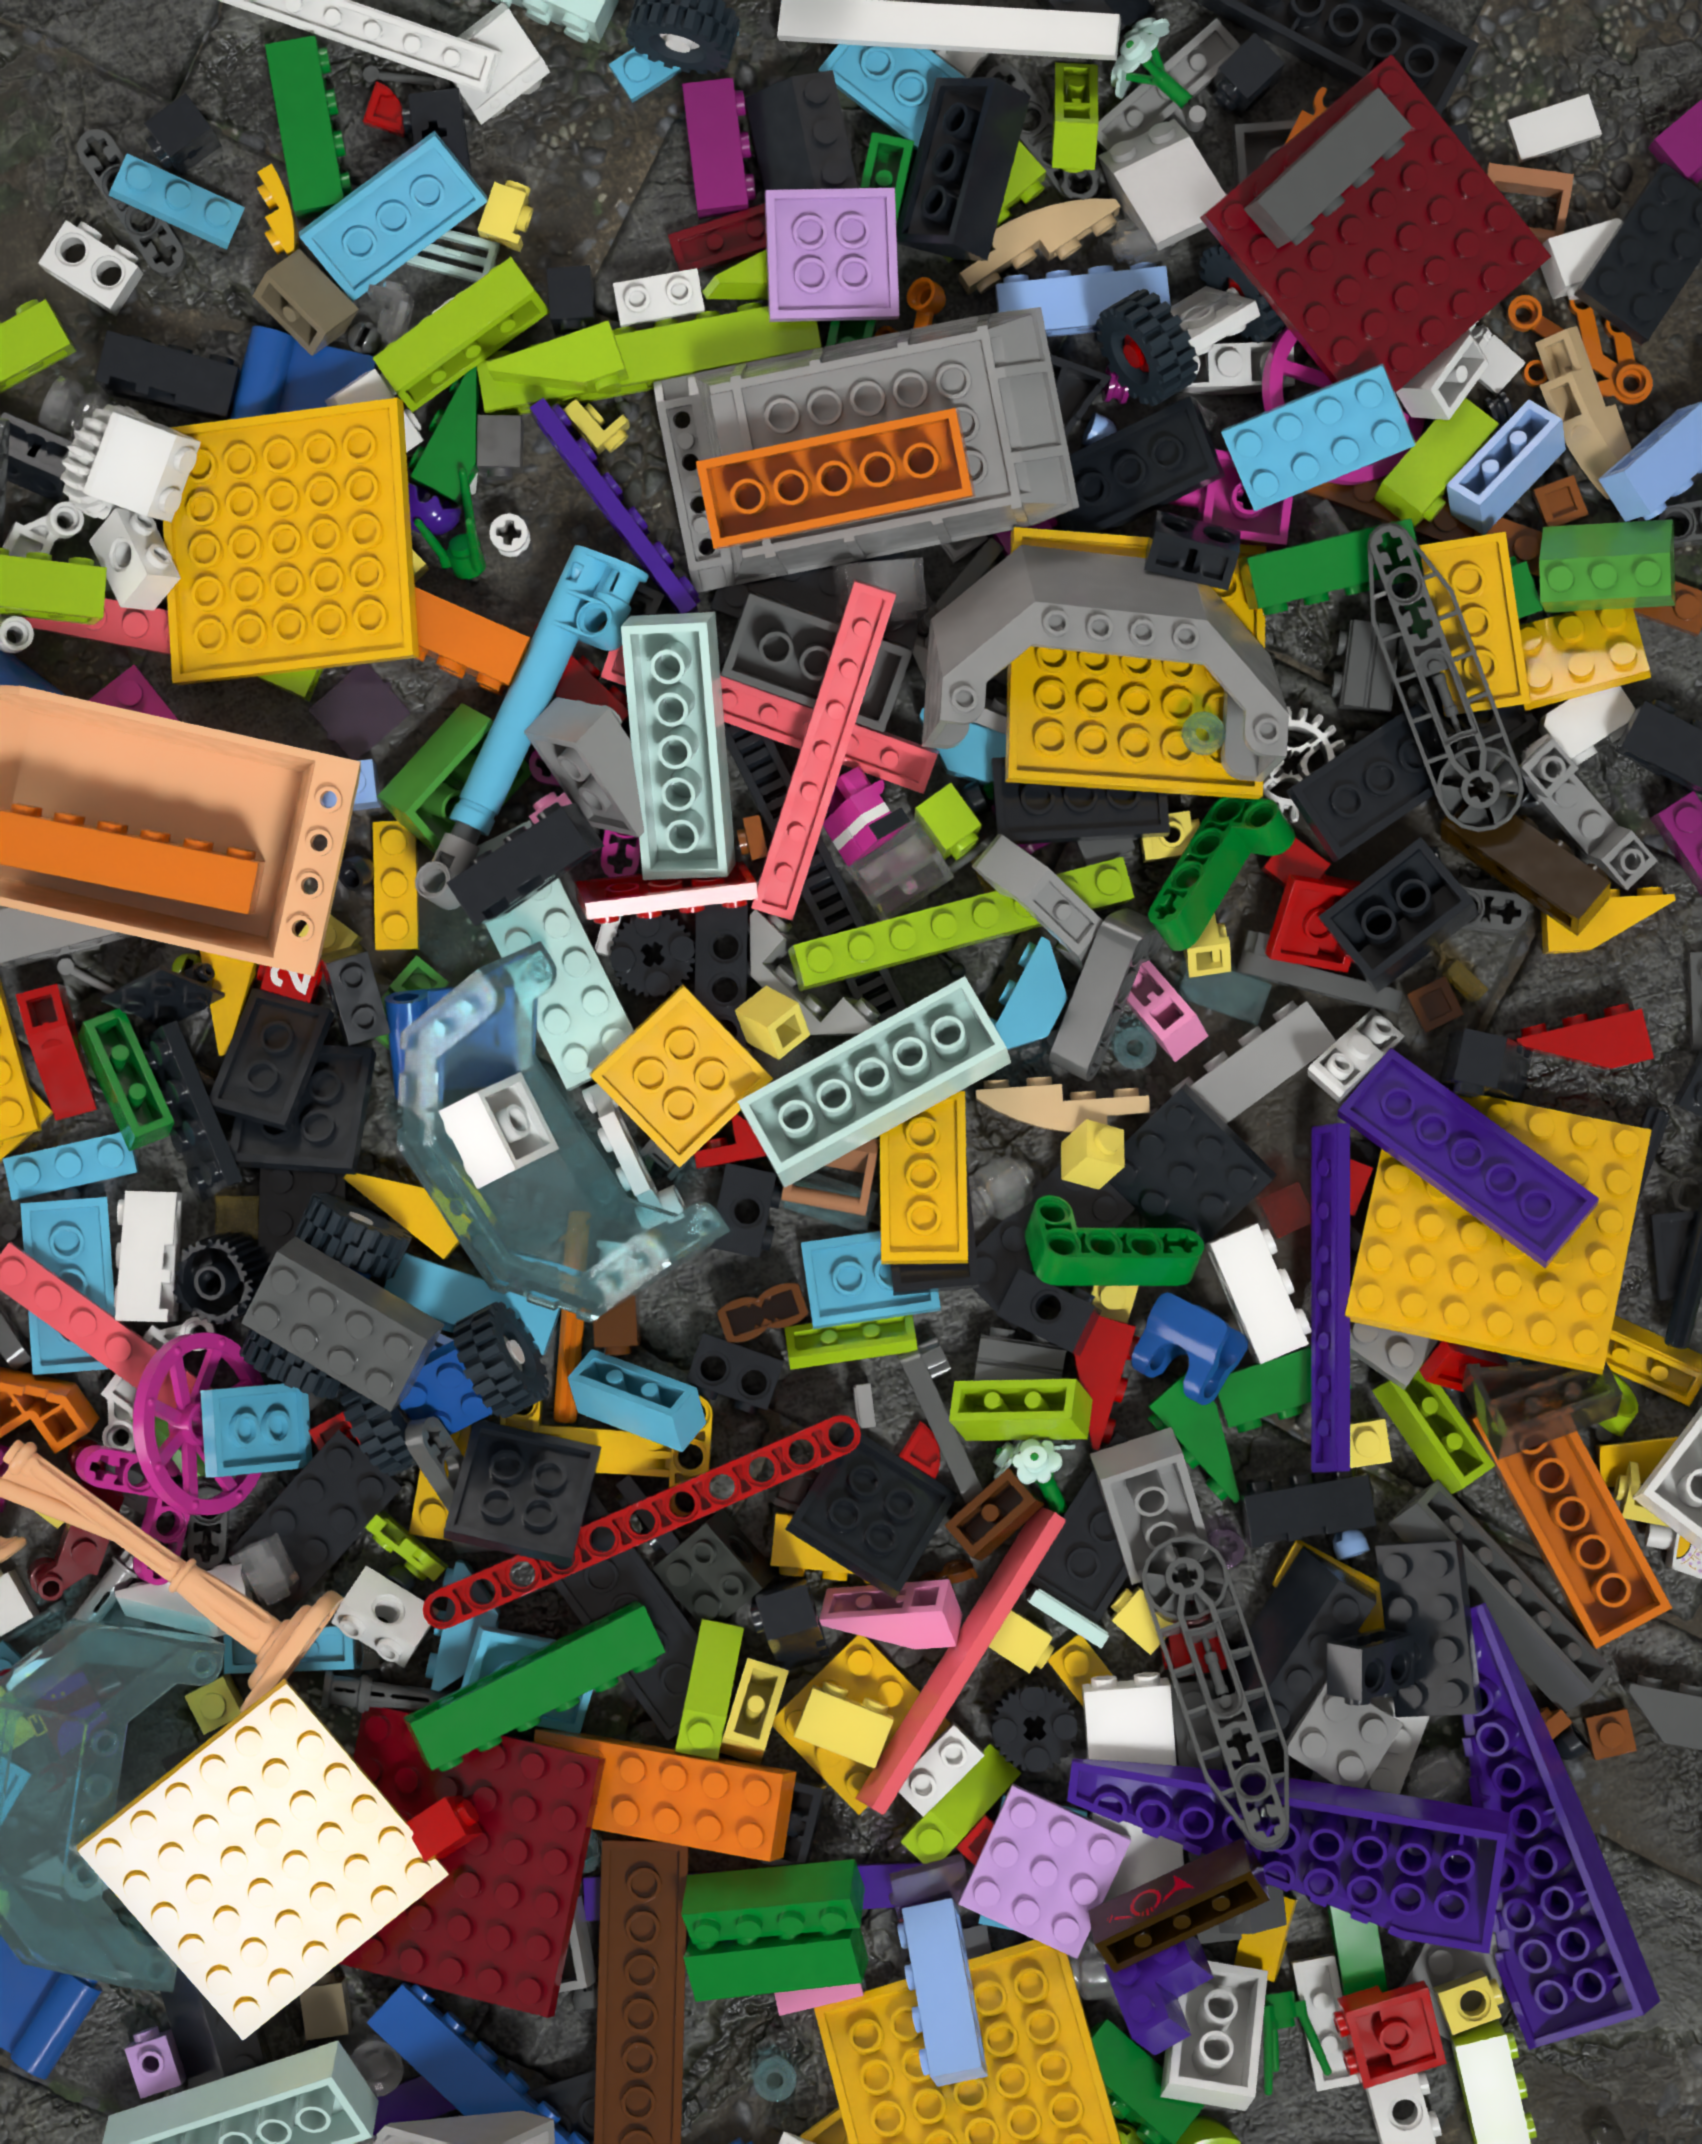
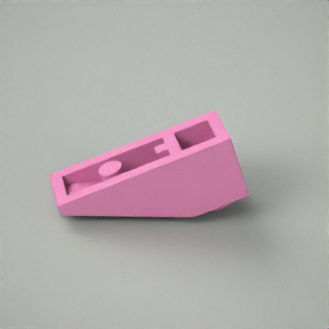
[1126,960,1208,1062]
[819,1579,963,1649]

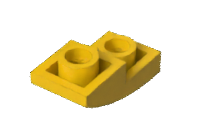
[257,163,299,256]
[1234,1895,1298,1982]

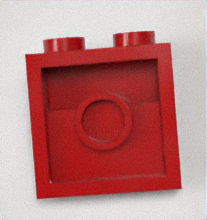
[1265,874,1362,973]
[1332,1980,1447,2089]

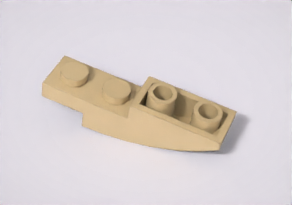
[959,199,1121,295]
[1535,326,1632,499]
[975,1077,1150,1133]

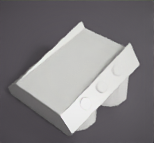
[451,2,550,125]

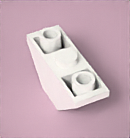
[1181,342,1295,395]
[1308,1008,1405,1104]

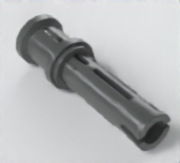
[321,1670,454,1713]

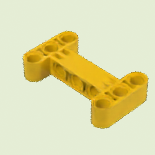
[500,1395,713,1516]

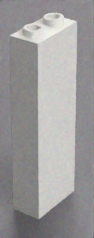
[1082,1672,1184,1903]

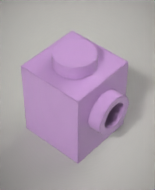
[124,2026,187,2099]

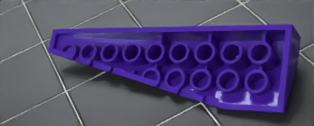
[1462,1603,1660,2050]
[1067,1758,1510,1954]

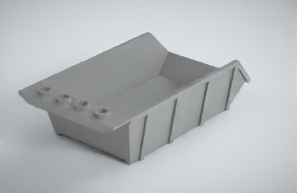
[653,307,1079,593]

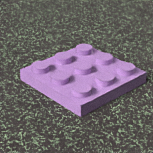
[765,188,899,322]
[958,1783,1131,1959]

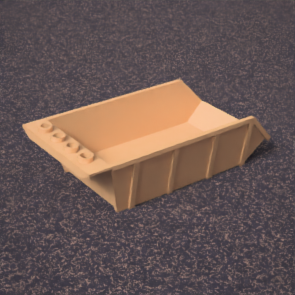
[0,685,361,976]

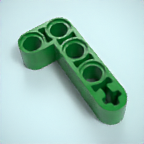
[1148,797,1295,951]
[1025,1195,1204,1286]
[1327,1905,1388,1996]

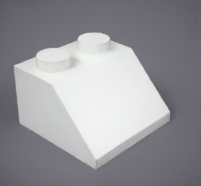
[83,411,201,522]
[438,1072,559,1189]

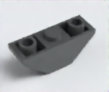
[1623,1675,1702,1750]

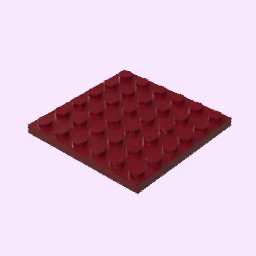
[1199,54,1552,393]
[338,1707,606,2018]

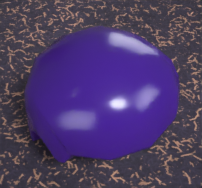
[408,483,461,536]

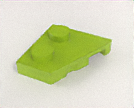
[365,1510,448,1581]

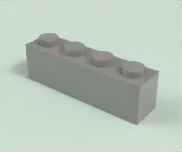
[1169,1000,1336,1124]

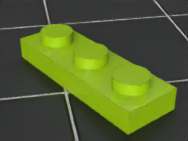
[784,1315,918,1370]

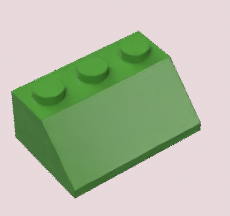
[1539,519,1676,613]
[377,703,531,853]

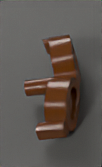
[918,1559,979,1593]

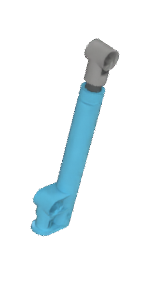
[415,545,649,910]

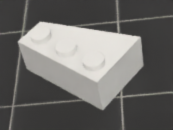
[114,1191,182,1322]

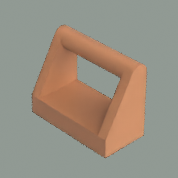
[1484,163,1574,244]
[781,1139,880,1216]

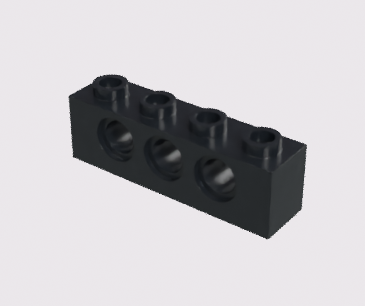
[695,904,756,1058]

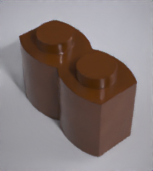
[717,1283,809,1342]

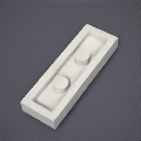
[1291,1953,1359,2091]

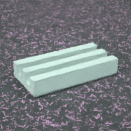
[407,230,500,283]
[1027,1587,1109,1648]

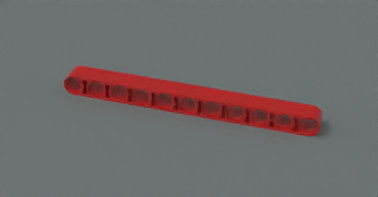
[423,1414,861,1629]

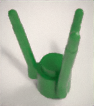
[414,468,486,579]
[1263,1991,1332,2096]

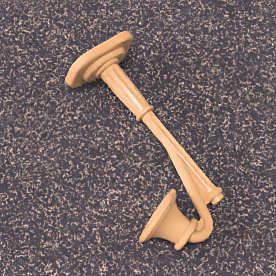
[0,1439,344,1713]

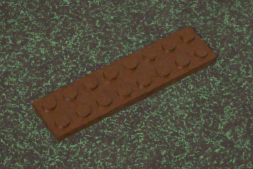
[594,1839,689,2144]

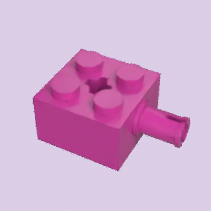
[1169,449,1293,551]

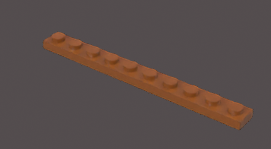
[1302,475,1702,637]

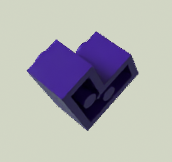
[1104,1936,1214,2055]

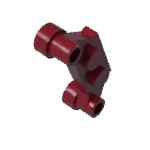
[27,1439,124,1601]

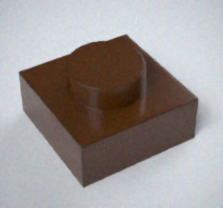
[1405,976,1464,1033]

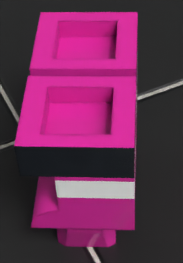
[823,766,911,867]

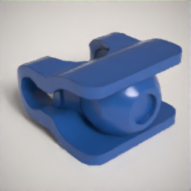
[1131,1292,1249,1405]

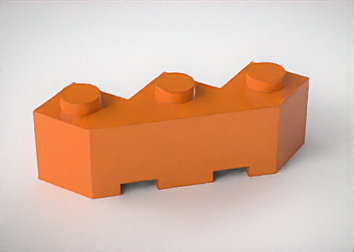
[0,1367,100,1454]

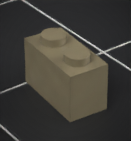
[253,249,359,356]

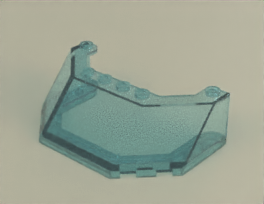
[397,941,731,1323]
[0,1618,225,1992]

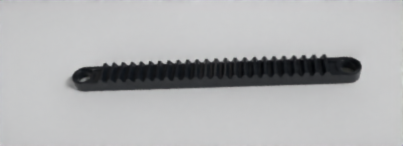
[717,636,907,1023]

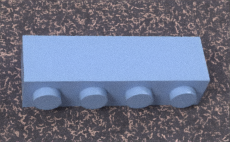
[995,261,1171,337]
[897,1898,988,2087]

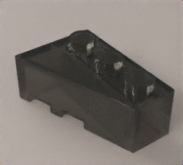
[1462,1361,1623,1460]

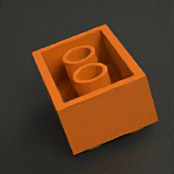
[414,587,531,696]

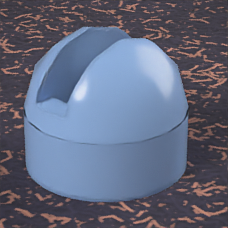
[1082,412,1117,446]
[1333,1529,1370,1561]

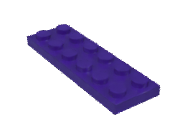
[530,398,701,614]
[1337,1048,1599,1268]

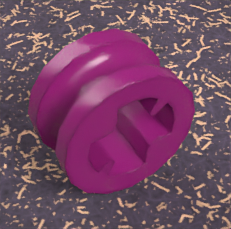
[1102,366,1129,405]

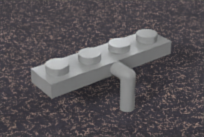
[1097,18,1241,152]

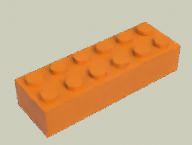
[696,408,976,549]
[0,803,265,914]
[1466,1377,1672,1649]
[534,1728,797,1862]

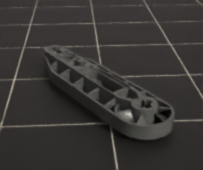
[1367,523,1524,832]
[1142,1536,1289,1852]

